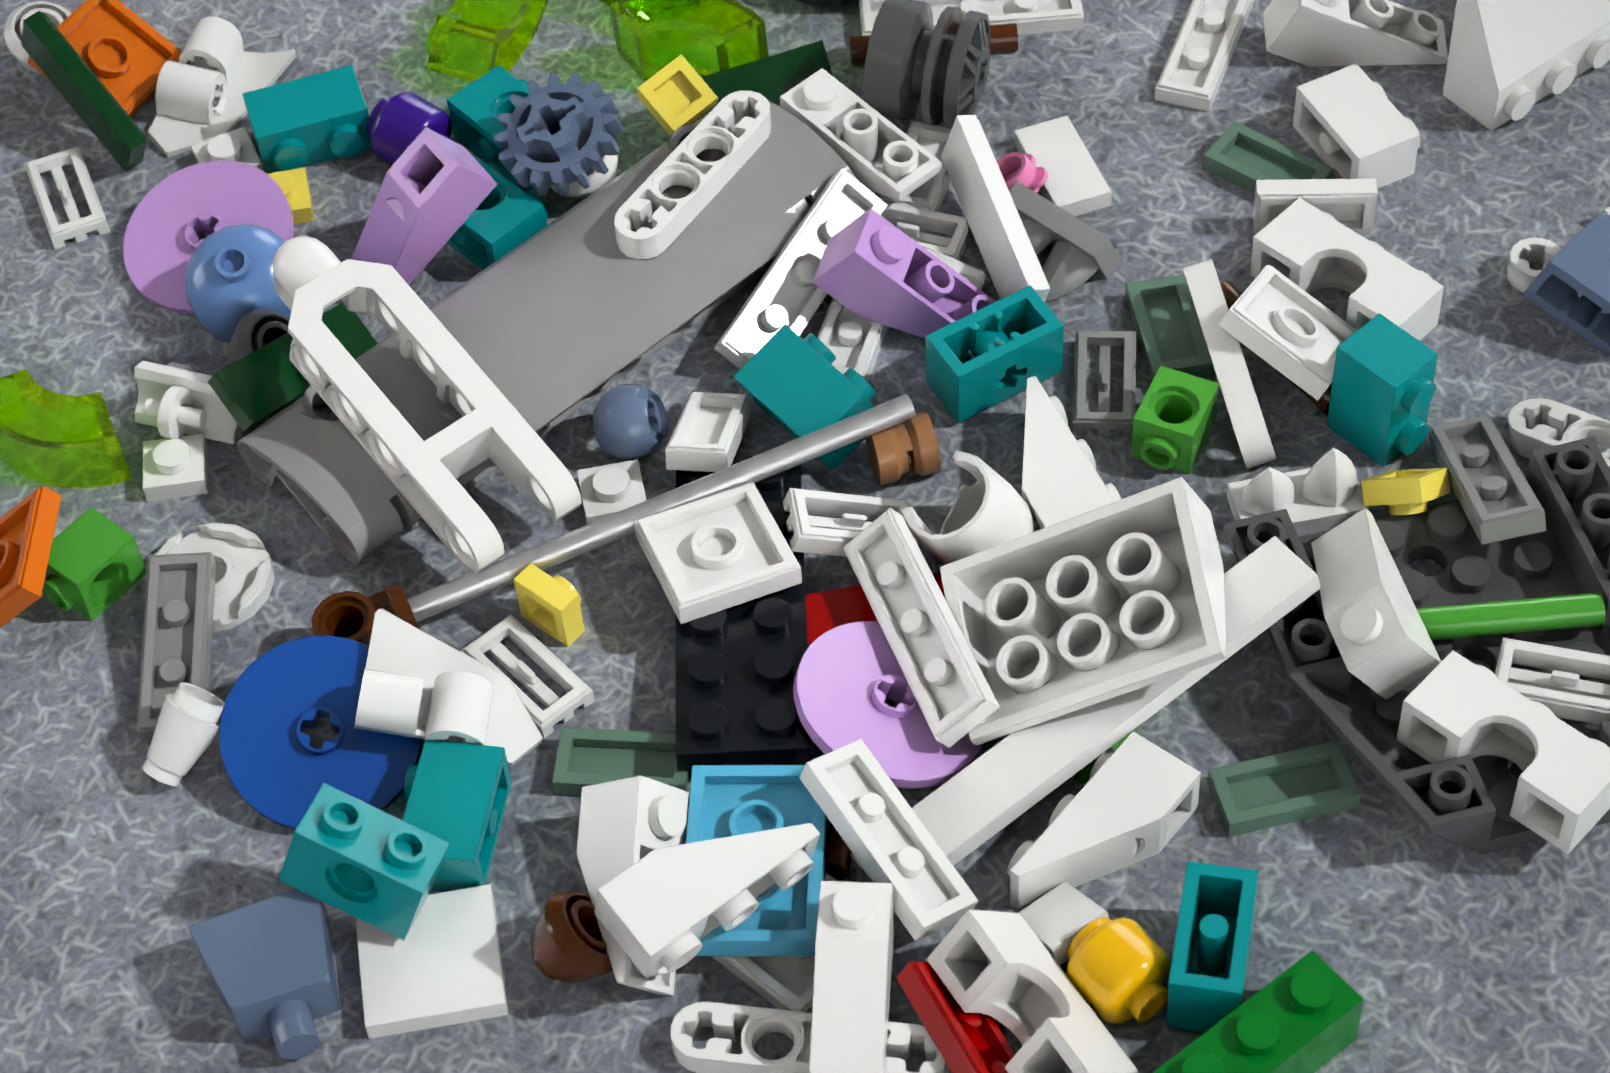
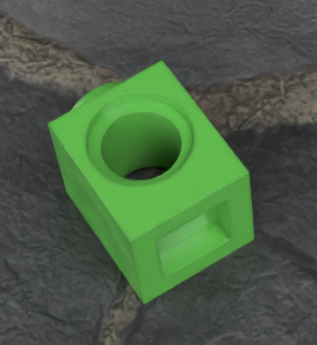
[1131,365,1219,474]
[43,507,147,621]

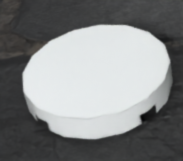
[145,523,275,633]

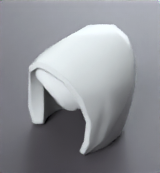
[901,450,1037,565]

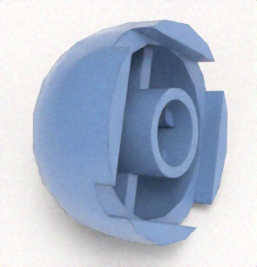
[185,224,291,343]

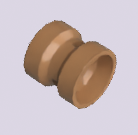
[865,412,941,486]

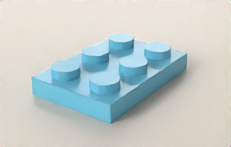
[686,765,828,957]

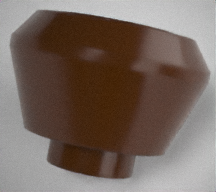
[531,891,613,984]

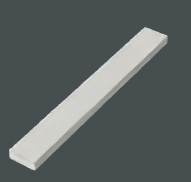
[850,536,1321,883]

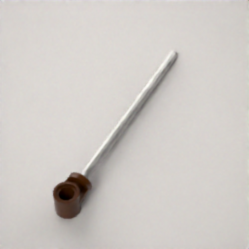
[311,394,916,646]

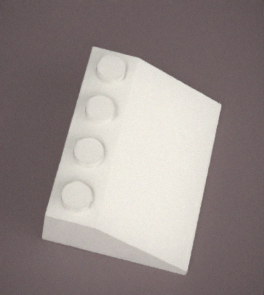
[1442,0,1610,131]
[940,477,1227,745]

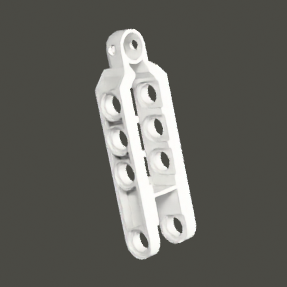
[272,236,582,574]

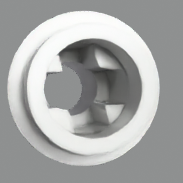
[142,682,225,786]

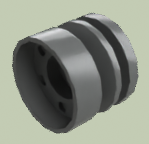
[863,0,990,129]

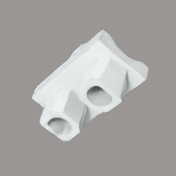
[134,361,242,444]

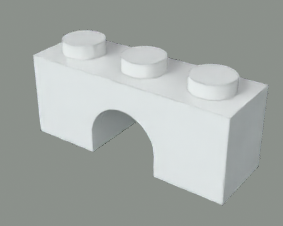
[1250,198,1444,341]
[1396,650,1610,854]
[926,910,1140,1073]

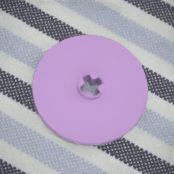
[123,160,294,315]
[793,621,983,789]

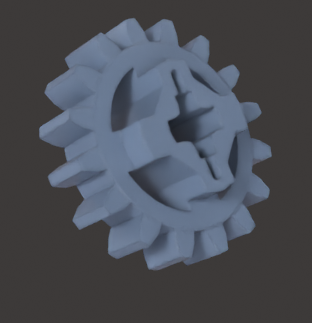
[494,72,624,196]

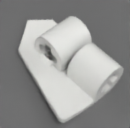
[148,16,296,158]
[354,609,543,767]

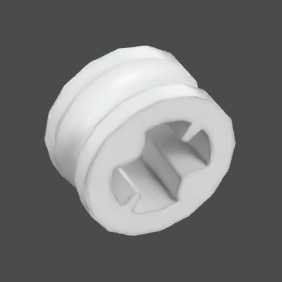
[1507,238,1561,292]

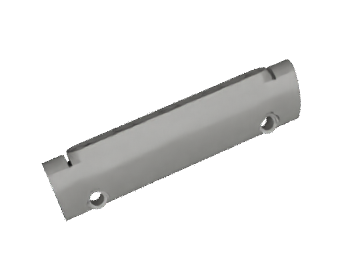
[237,101,856,564]

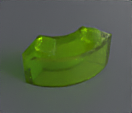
[426,0,548,82]
[609,0,769,82]
[0,369,132,488]

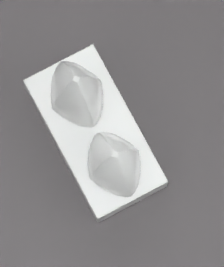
[1226,447,1369,535]

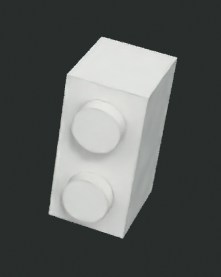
[1293,63,1420,189]

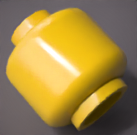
[1066,917,1172,1024]

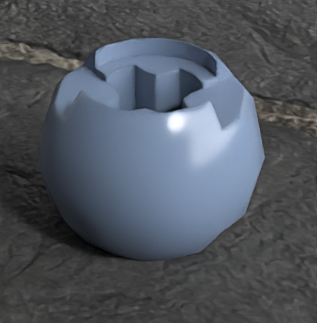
[593,384,668,461]

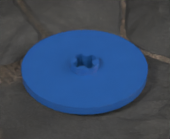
[219,636,422,830]

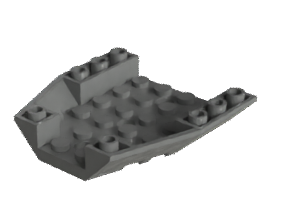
[1223,437,1610,854]

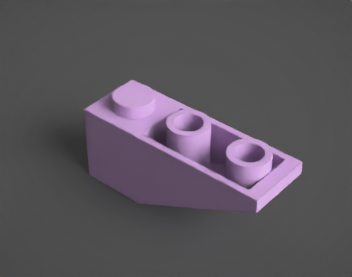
[352,127,497,285]
[812,208,996,339]

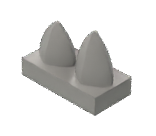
[1009,181,1122,302]

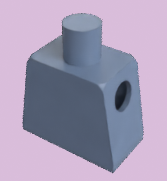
[1523,214,1610,356]
[188,889,340,1060]

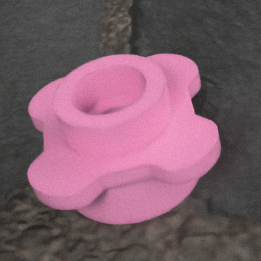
[997,152,1048,193]

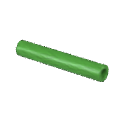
[1416,592,1606,640]

